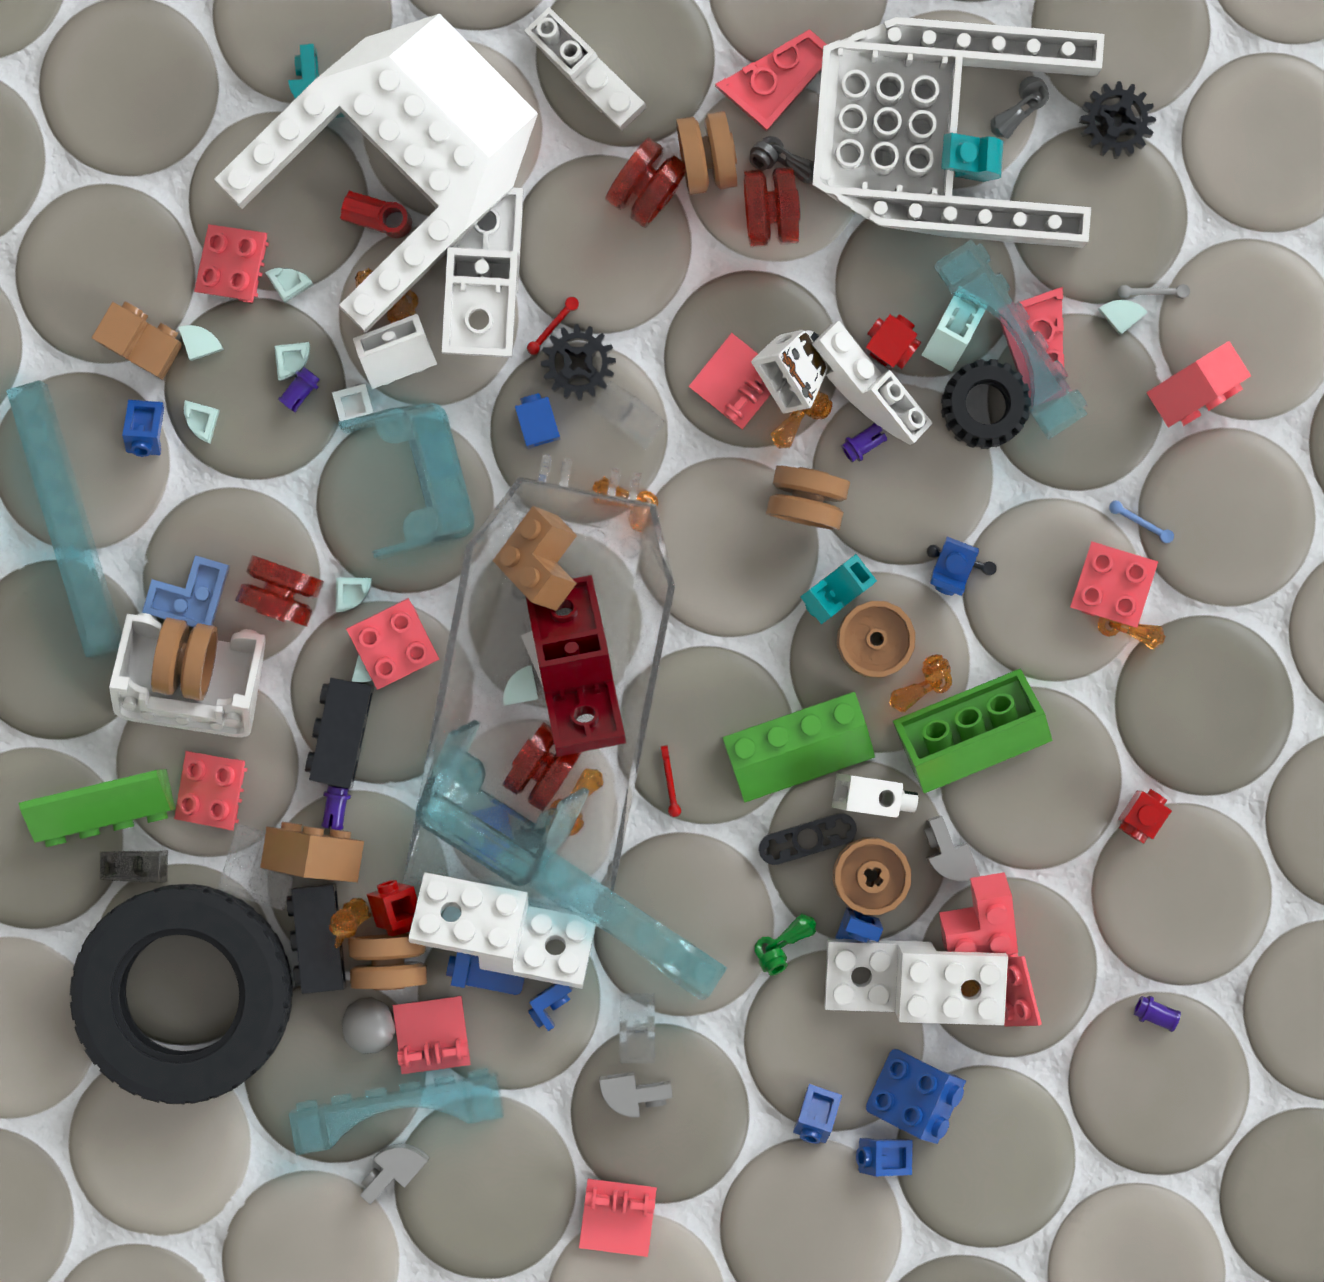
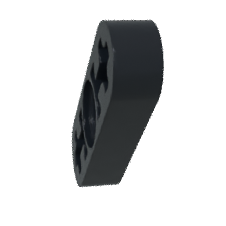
[758,813,857,865]

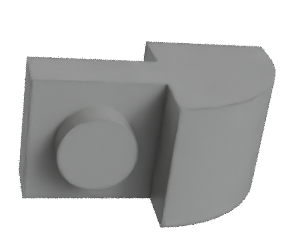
[924,815,980,881]
[599,1072,673,1117]
[360,1144,430,1205]

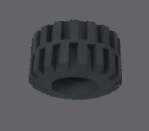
[941,359,1031,449]

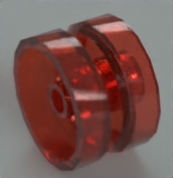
[605,137,686,228]
[743,167,800,248]
[235,555,324,627]
[502,722,582,812]

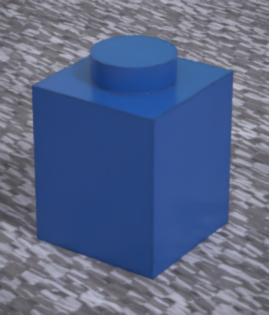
[515,393,561,449]

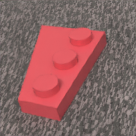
[715,29,827,132]
[996,287,1065,409]

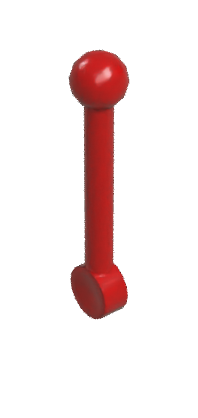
[527,297,579,355]
[661,745,681,817]

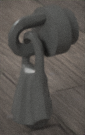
[991,76,1049,139]
[749,136,814,184]

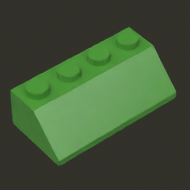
[893,668,1053,793]
[722,692,875,803]
[19,769,176,847]

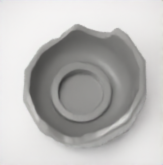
[342,997,395,1054]

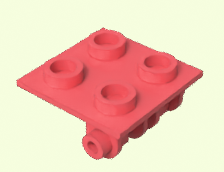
[194,224,269,303]
[688,333,771,430]
[1070,541,1158,628]
[346,598,440,690]
[174,751,247,831]
[1004,953,1042,1027]
[392,996,471,1074]
[579,1178,657,1257]

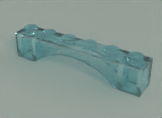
[934,239,1088,440]
[528,851,727,1001]
[289,1068,505,1155]

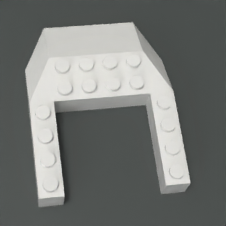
[214,14,538,333]
[812,17,1105,248]

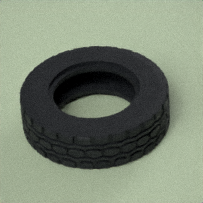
[70,884,293,1105]

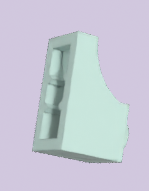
[922,287,989,372]

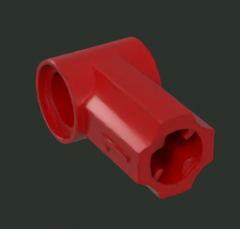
[340,190,412,238]

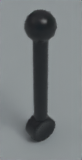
[927,545,997,575]

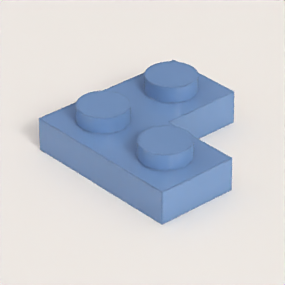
[142,556,230,627]

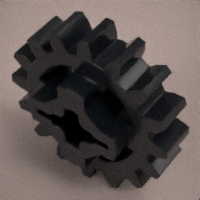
[1079,81,1156,159]
[541,324,616,401]

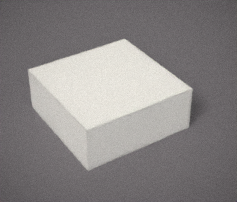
[332,383,375,427]

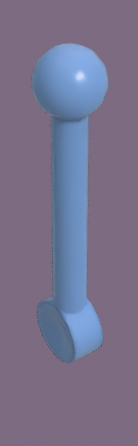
[1109,501,1174,543]

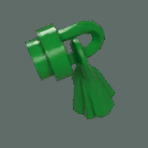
[755,913,817,976]

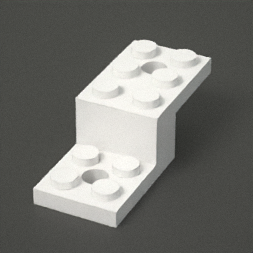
[442,187,524,358]
[409,872,597,989]
[824,939,1008,1025]

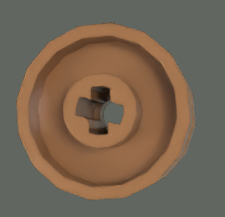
[676,111,737,195]
[766,465,850,530]
[837,601,915,678]
[151,617,218,701]
[832,837,911,915]
[348,933,427,990]

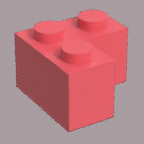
[1146,341,1251,428]
[939,872,1018,955]

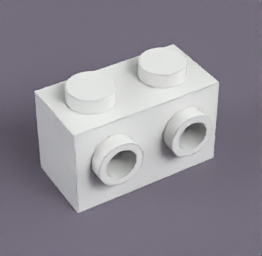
[353,313,437,389]

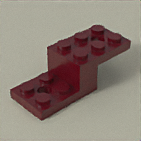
[525,575,626,757]

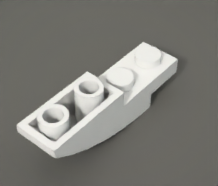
[524,7,647,131]
[812,321,932,445]

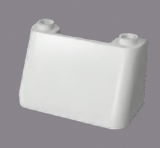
[109,613,266,737]

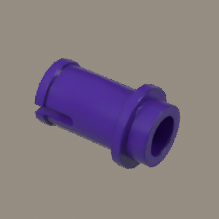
[278,367,320,413]
[841,423,887,462]
[321,785,351,830]
[1134,996,1181,1032]

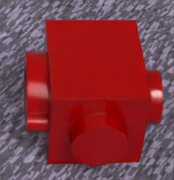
[863,314,921,371]
[1118,789,1172,844]
[367,880,418,936]

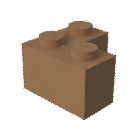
[92,301,183,380]
[492,506,577,611]
[260,822,364,883]

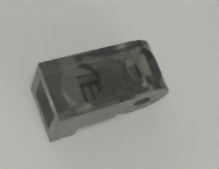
[100,850,168,883]

